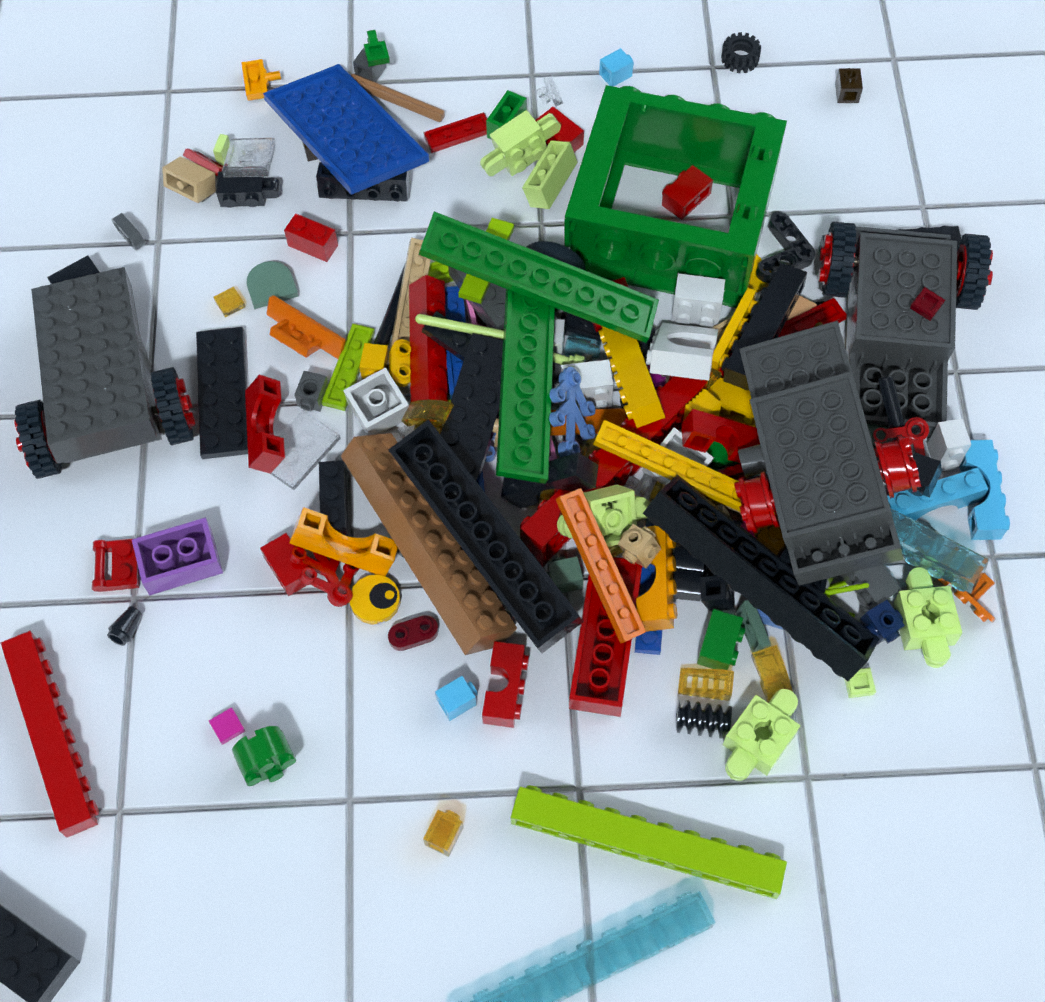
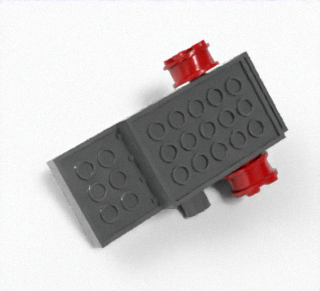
[734,321,921,585]

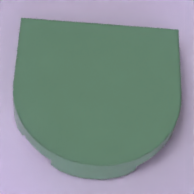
[246,261,299,309]

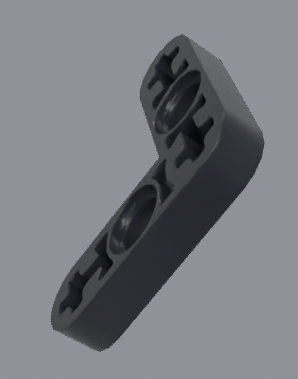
[756,211,816,283]

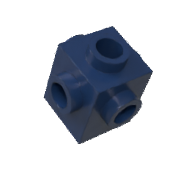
[860,600,905,645]

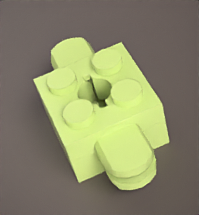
[480,110,561,176]
[557,484,650,547]
[893,567,962,668]
[723,689,801,781]

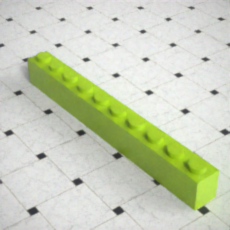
[510,785,787,899]

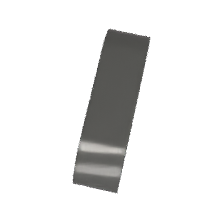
[111,213,145,250]

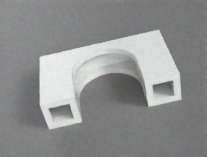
[646,323,718,381]

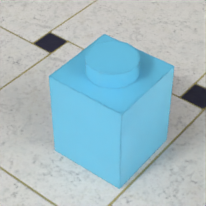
[599,48,634,87]
[435,676,478,721]

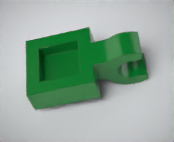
[364,30,390,67]

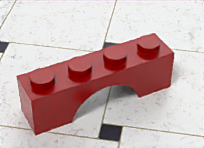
[245,374,285,474]

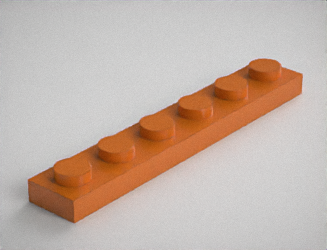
[556,488,646,643]

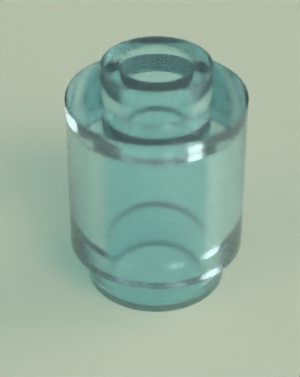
[565,335,601,362]

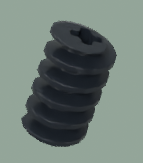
[676,700,732,739]

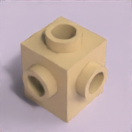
[618,524,661,569]

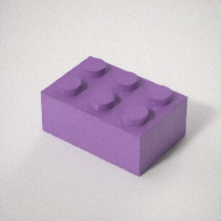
[132,517,223,596]

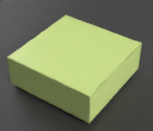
[213,134,232,166]
[844,668,876,698]

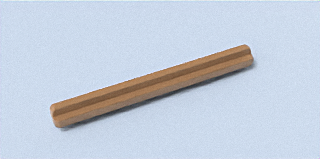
[351,74,445,122]

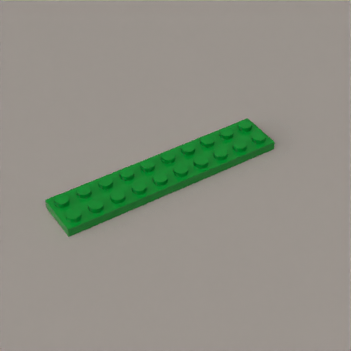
[418,211,659,343]
[496,289,555,484]

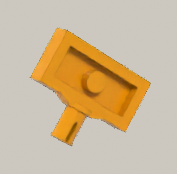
[241,59,281,101]

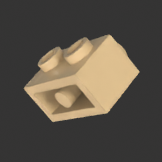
[162,156,216,203]

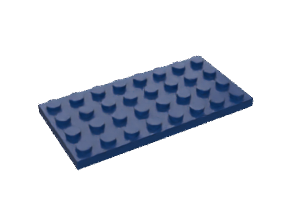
[263,64,429,195]

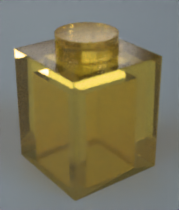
[423,810,464,857]

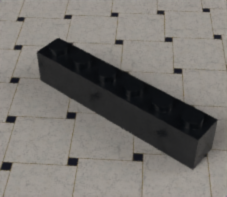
[721,263,807,391]

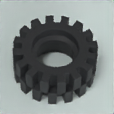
[721,32,761,73]

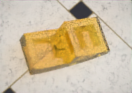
[401,399,454,427]
[751,645,793,702]

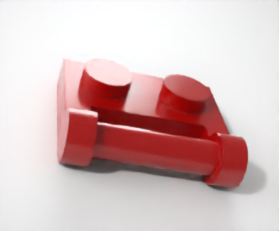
[92,539,139,592]

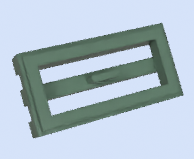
[736,600,771,657]

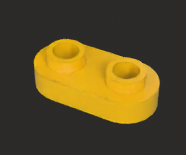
[389,339,411,387]

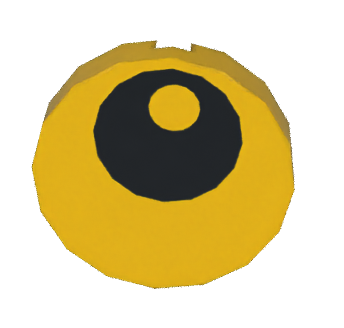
[350,575,400,625]

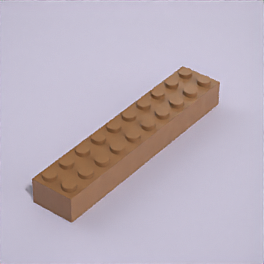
[341,433,517,655]

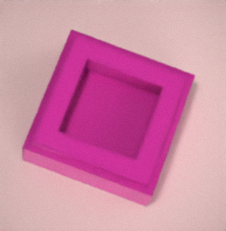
[209,707,245,745]

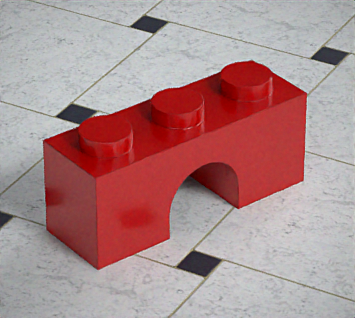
[682,409,760,463]
[482,641,529,728]

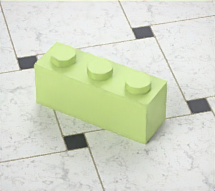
[522,141,578,209]

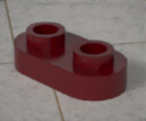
[388,615,439,651]

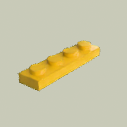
[711,288,758,376]

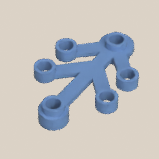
[549,367,596,458]

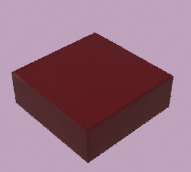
[910,287,945,321]

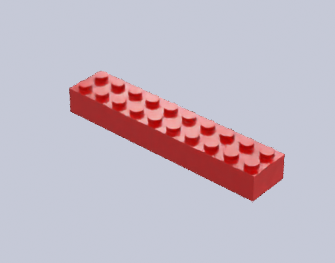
[520,376,708,567]

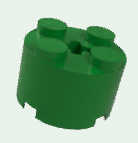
[232,726,296,786]

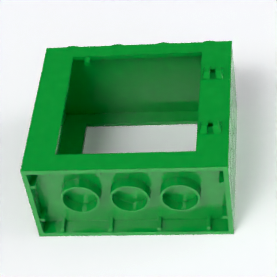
[564,85,787,308]

